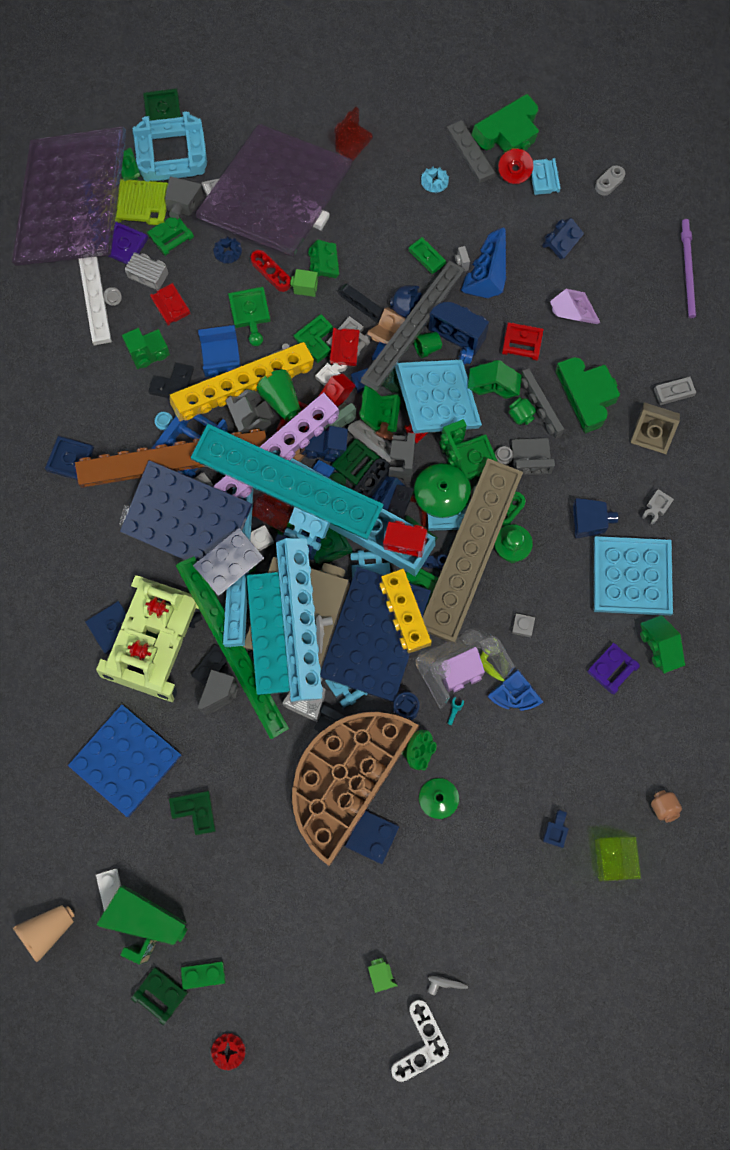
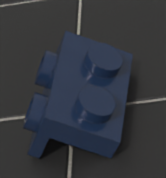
[542,218,584,259]

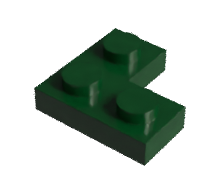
[169,791,216,836]

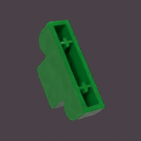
[471,94,539,152]
[555,357,620,434]

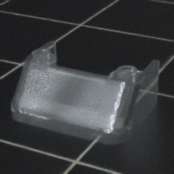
[416,628,515,709]

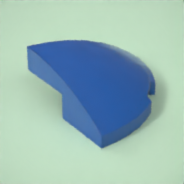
[488,669,543,711]

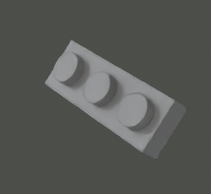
[348,420,394,463]

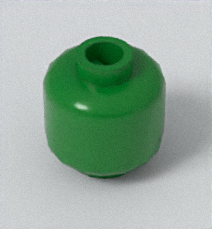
[508,397,536,425]

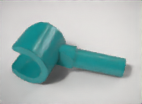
[447,697,464,726]

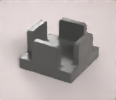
[226,389,274,433]
[389,433,415,482]

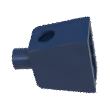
[573,498,618,539]

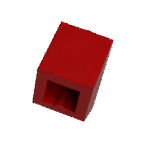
[318,374,356,407]

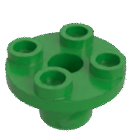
[494,525,533,563]
[402,730,437,771]

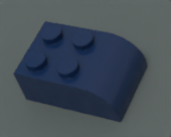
[428,302,489,355]

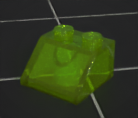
[595,837,641,881]

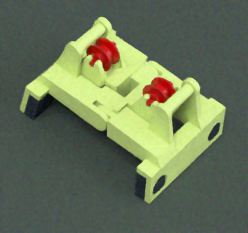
[96,575,201,702]

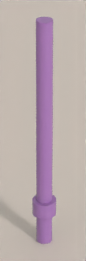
[681,219,696,318]

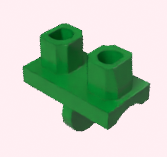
[114,148,140,181]

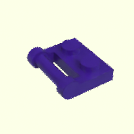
[587,643,640,695]

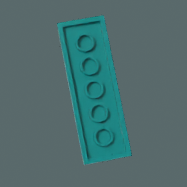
[247,572,290,695]

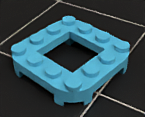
[133,112,207,181]

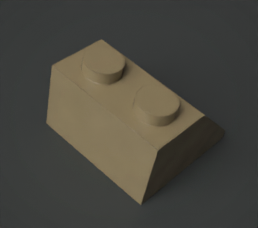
[631,402,680,454]

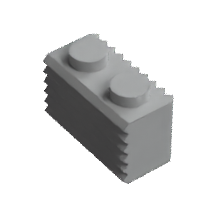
[125,253,168,291]

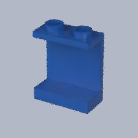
[198,325,241,378]

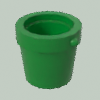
[413,332,442,358]

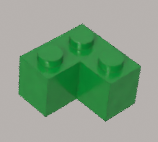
[122,328,170,369]
[468,360,522,399]
[640,615,685,674]

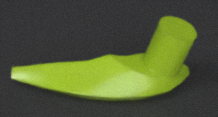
[480,649,504,681]

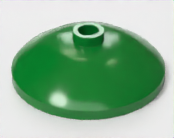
[414,464,471,518]

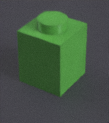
[291,269,318,297]

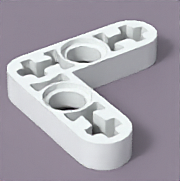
[391,1000,449,1082]

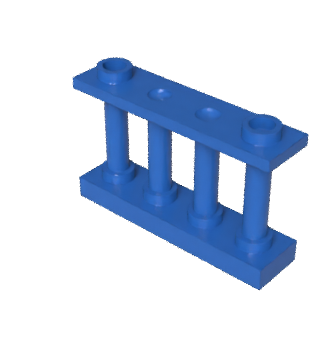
[151,402,228,478]

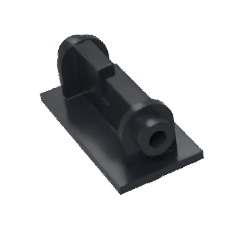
[387,484,414,519]

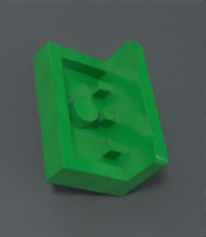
[308,240,339,278]

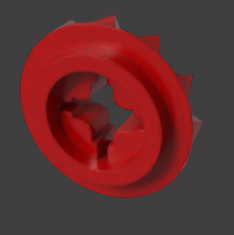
[211,1034,245,1071]

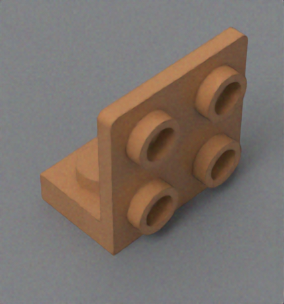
[367,307,406,345]

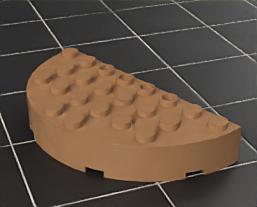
[292,712,419,865]

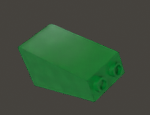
[97,885,188,945]

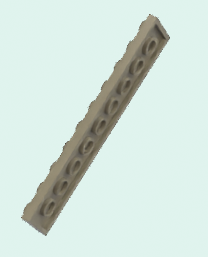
[423,458,523,644]

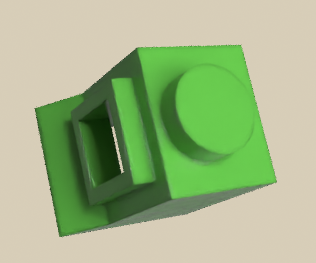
[368,958,398,993]

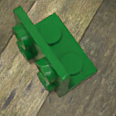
[439,419,467,469]

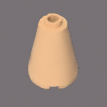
[13,905,75,962]

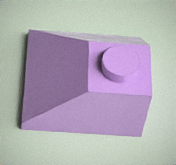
[550,289,600,324]

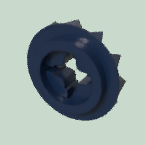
[213,236,242,263]

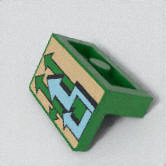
[120,939,157,965]

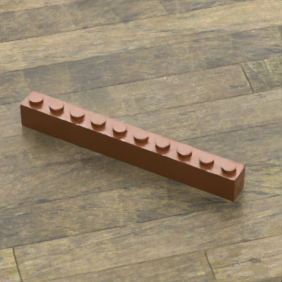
[75,429,267,488]

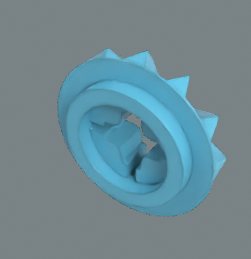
[421,167,449,192]

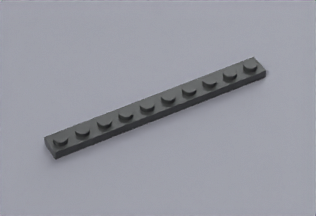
[361,261,465,391]

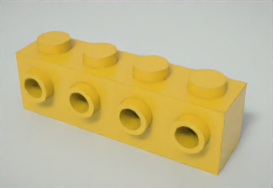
[379,569,432,654]

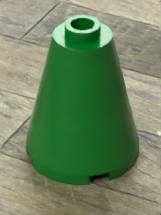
[256,369,301,422]

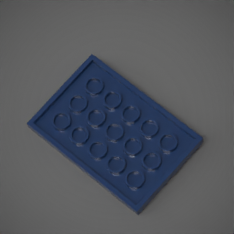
[120,460,253,561]
[320,567,431,702]

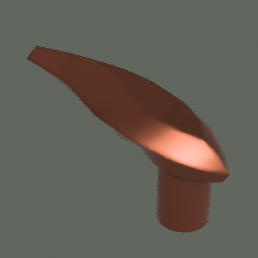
[375,422,395,440]

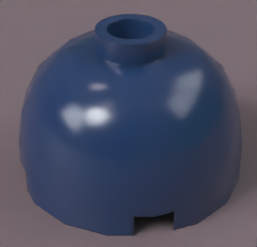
[390,285,422,318]

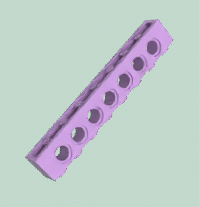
[213,392,339,499]

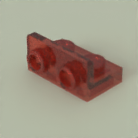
[252,494,294,532]

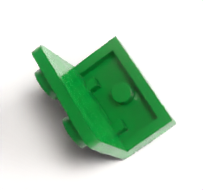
[360,385,401,432]

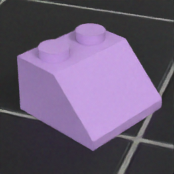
[438,647,485,692]

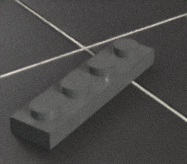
[447,120,495,184]
[521,368,564,439]

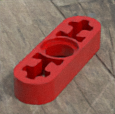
[251,250,291,292]

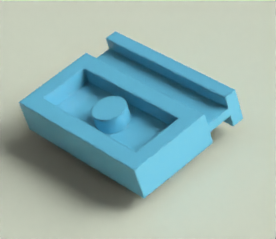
[531,158,560,195]

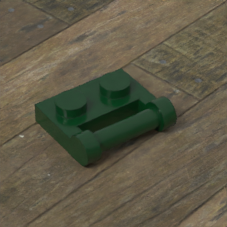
[332,439,381,487]
[131,967,188,1026]

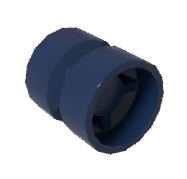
[393,692,420,721]

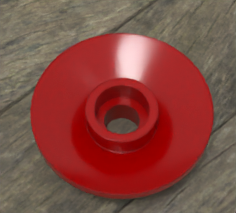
[498,149,533,184]

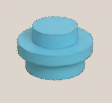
[155,412,173,430]

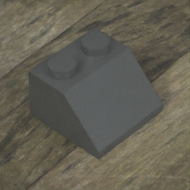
[198,670,240,716]

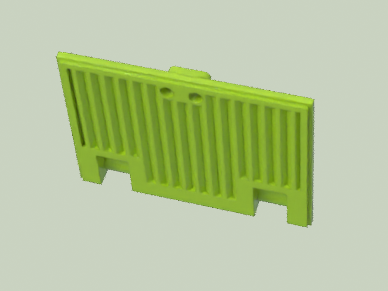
[101,178,168,225]

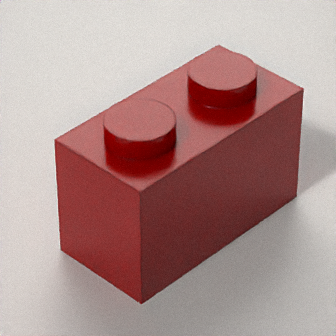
[383,521,428,558]

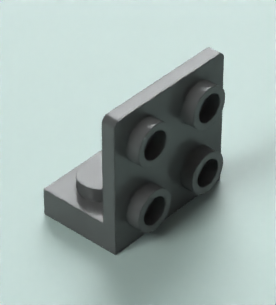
[512,438,555,475]

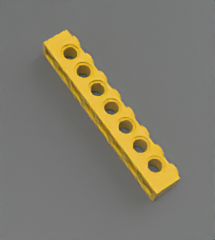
[170,342,314,421]

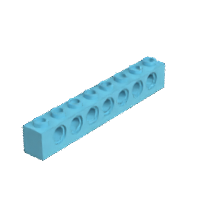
[276,538,323,702]

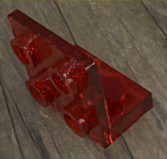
[335,107,373,162]

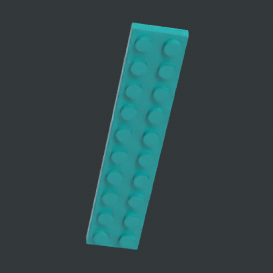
[191,424,384,540]

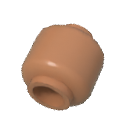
[651,790,682,823]

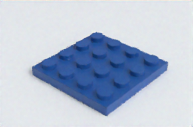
[68,705,182,818]

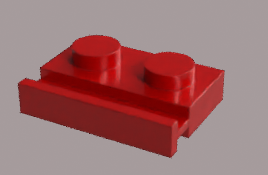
[150,283,191,326]
[330,328,360,366]

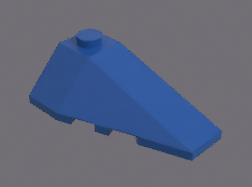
[461,227,506,298]

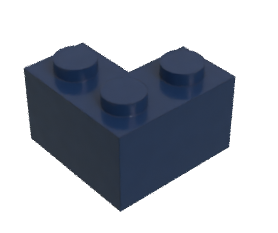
[300,426,348,462]

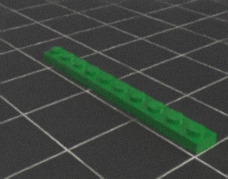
[176,556,289,739]

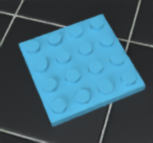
[395,360,482,433]
[594,536,673,616]

